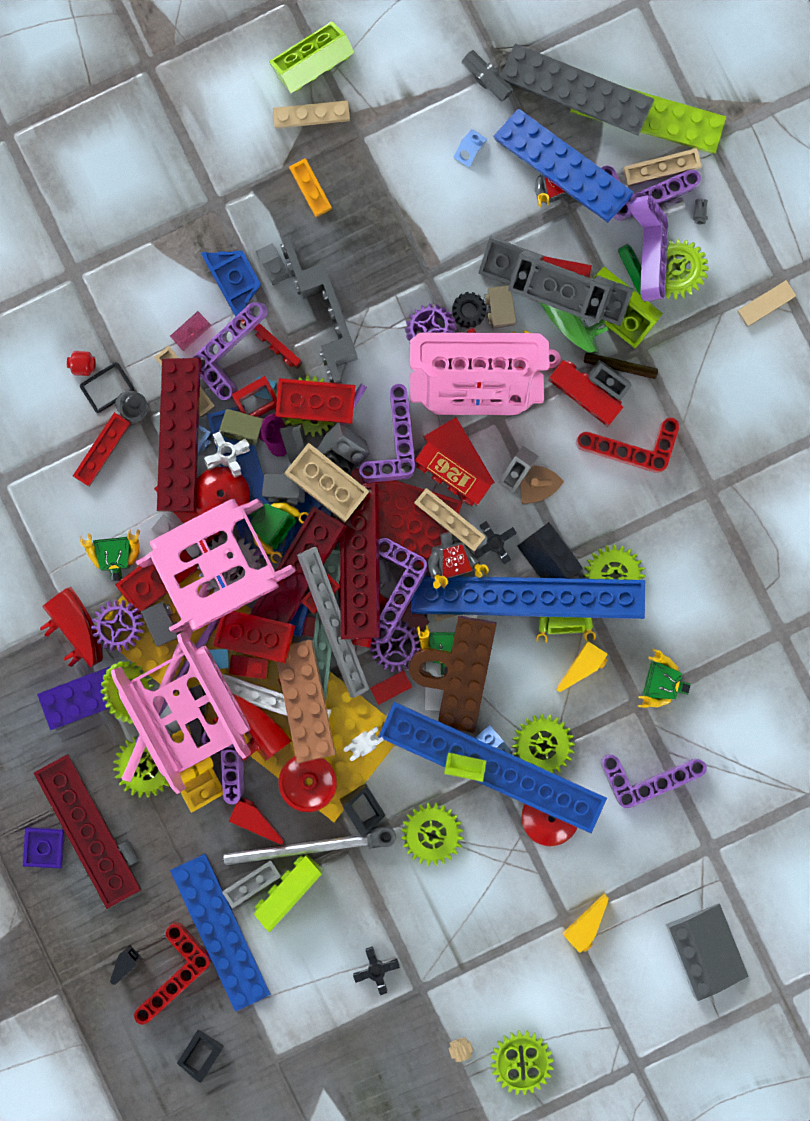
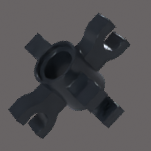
[474,521,517,564]
[353,946,400,995]

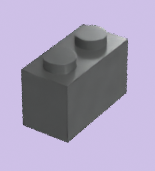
[588,359,632,400]
[262,474,306,505]
[141,602,181,647]

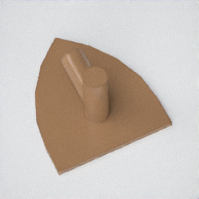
[520,465,564,504]

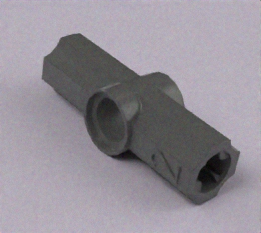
[461,50,513,102]

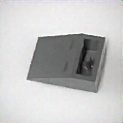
[317,422,370,475]

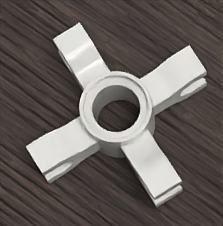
[204,431,250,477]
[344,727,384,761]

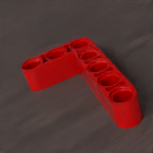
[576,418,679,473]
[134,922,211,1025]

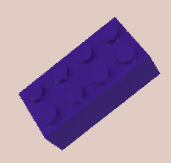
[37,666,118,730]

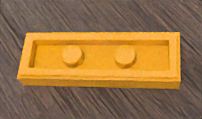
[289,158,332,217]

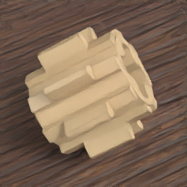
[449,1037,473,1062]

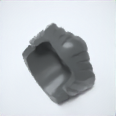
[115,391,149,423]

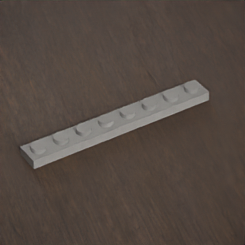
[297,547,369,698]

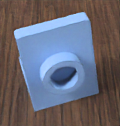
[454,129,487,167]
[198,425,212,456]
[476,725,512,753]

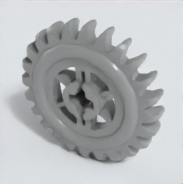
[197,535,261,593]

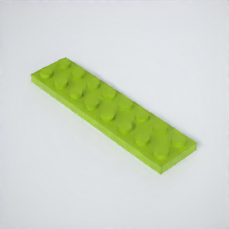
[570,87,726,154]

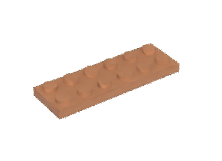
[276,640,336,763]

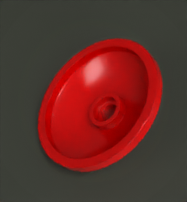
[196,467,250,515]
[278,756,337,812]
[521,804,577,846]

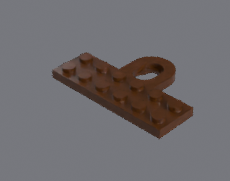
[409,615,497,733]

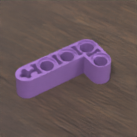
[201,731,245,804]

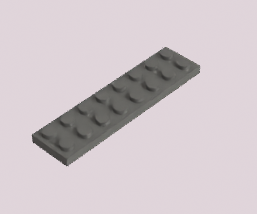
[500,43,654,136]

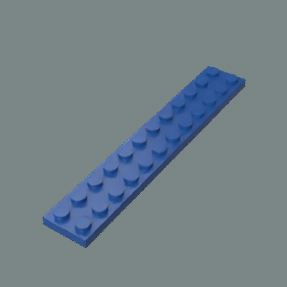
[411,576,645,619]
[378,701,607,834]

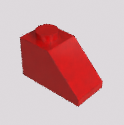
[229,655,270,679]

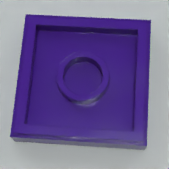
[23,827,65,869]

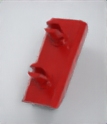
[40,586,103,667]
[213,694,291,761]

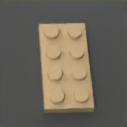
[284,443,369,522]

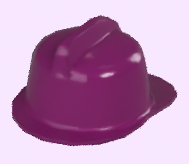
[259,413,287,457]

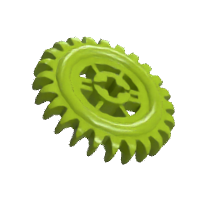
[665,239,709,300]
[583,544,646,580]
[101,661,155,724]
[512,714,575,773]
[113,736,170,798]
[401,803,464,866]

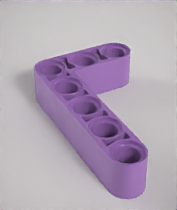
[601,165,701,221]
[630,195,668,302]
[193,303,268,400]
[359,384,415,483]
[374,538,428,644]
[601,754,707,808]

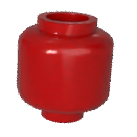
[67,351,96,376]

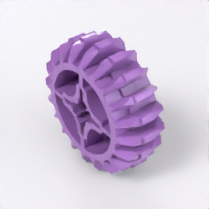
[405,303,457,344]
[91,600,144,652]
[370,620,421,672]

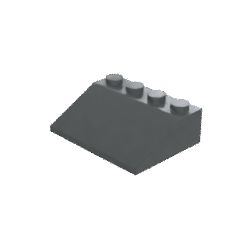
[666,903,749,1001]

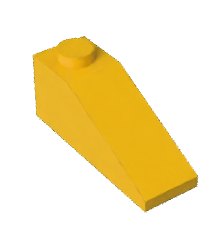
[556,641,608,692]
[563,893,609,953]

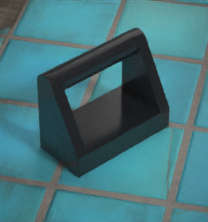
[340,784,385,837]
[110,945,143,985]
[177,1030,224,1083]

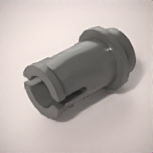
[693,199,708,224]
[117,839,139,865]

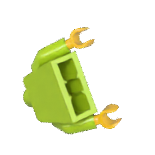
[536,617,596,643]

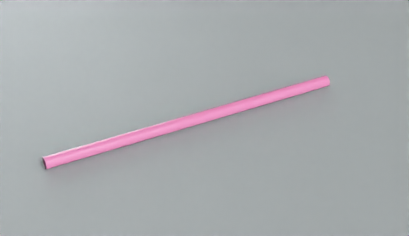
[122,583,210,782]

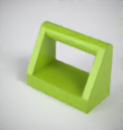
[444,752,486,782]

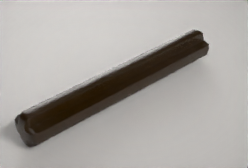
[583,352,658,379]

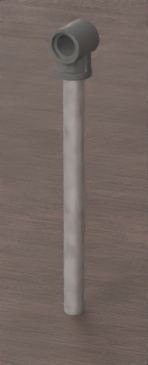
[224,826,396,865]

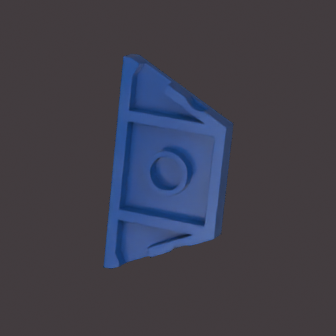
[201,251,261,317]

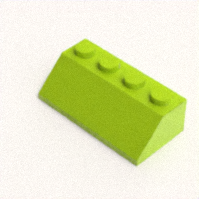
[269,21,355,93]
[593,266,664,349]
[254,854,324,933]

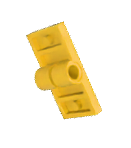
[170,726,223,813]

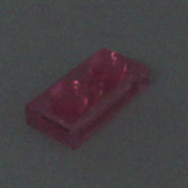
[170,311,211,351]

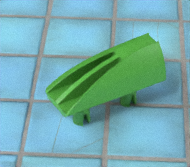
[540,303,609,353]

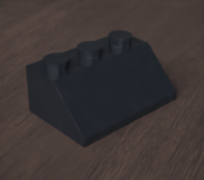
[517,522,583,579]

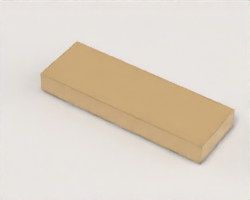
[737,280,796,327]

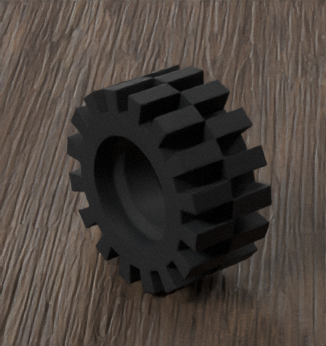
[452,292,486,329]

